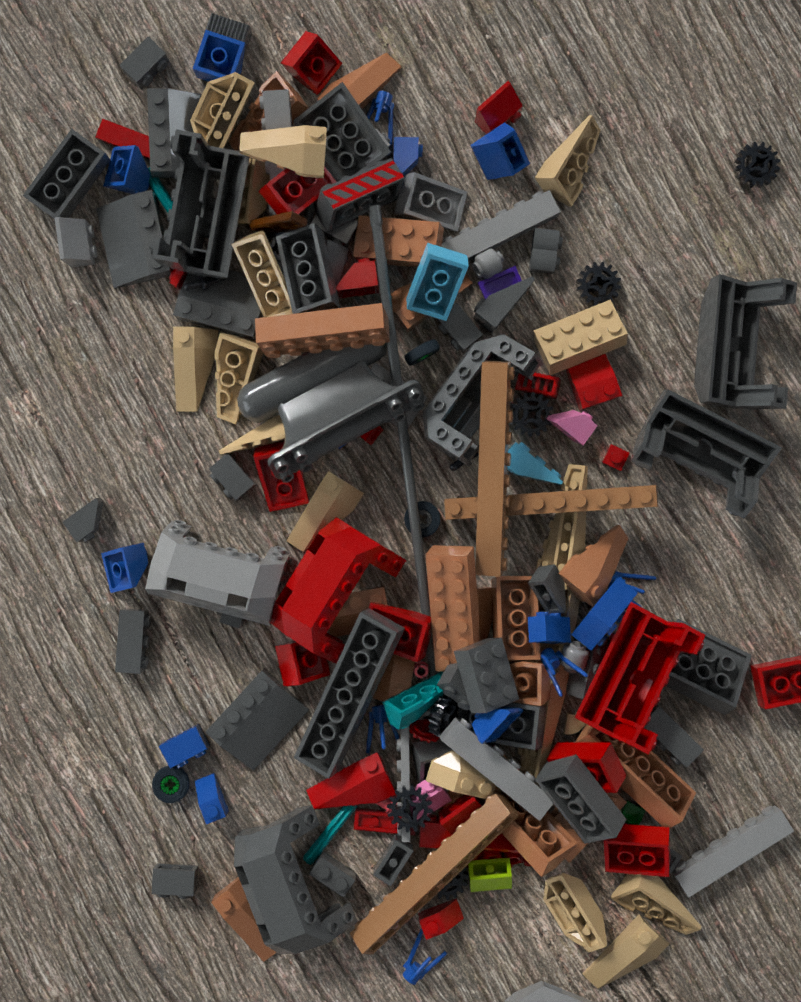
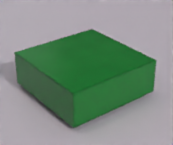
[621,800,646,825]

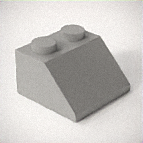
[55,217,97,268]

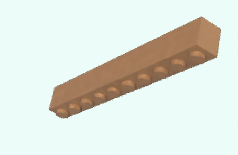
[475,361,514,577]
[444,485,658,520]
[350,794,519,955]

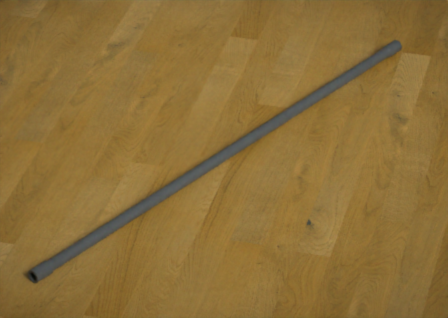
[368,205,442,706]

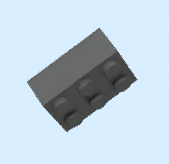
[454,637,519,713]

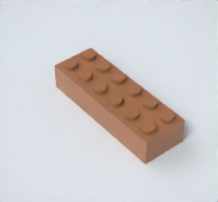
[255,303,390,358]
[426,545,481,672]
[576,724,696,828]

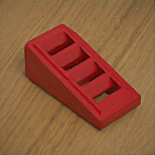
[515,372,561,399]

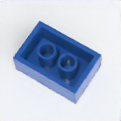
[571,577,638,651]

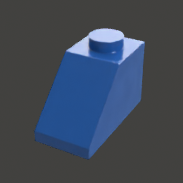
[393,137,423,176]
[195,773,229,824]

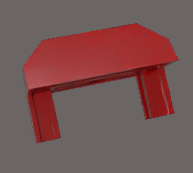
[271,517,406,664]
[574,602,706,755]

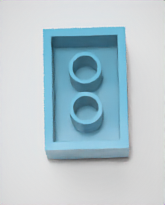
[406,243,469,321]

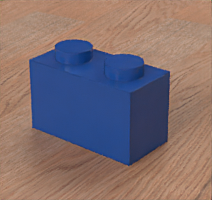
[528,612,571,644]
[159,724,210,768]

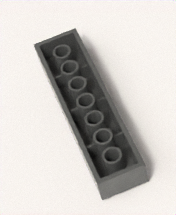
[294,608,405,779]

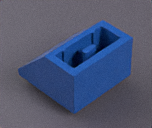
[470,122,530,180]

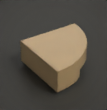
[563,713,585,735]

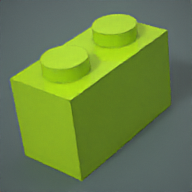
[468,858,512,892]

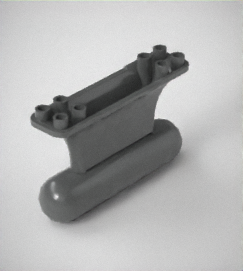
[237,343,425,483]

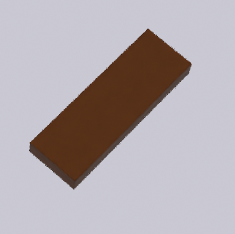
[249,211,308,235]

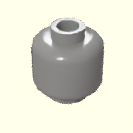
[472,248,504,279]
[559,641,589,673]

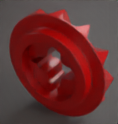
[409,719,440,743]

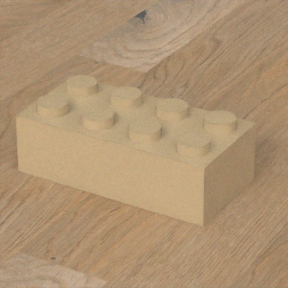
[534,300,628,376]

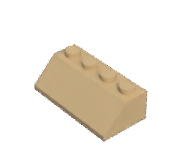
[232,231,293,317]

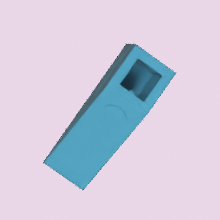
[507,442,563,485]

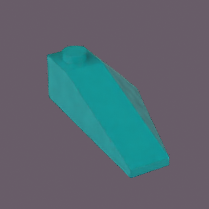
[383,672,443,730]

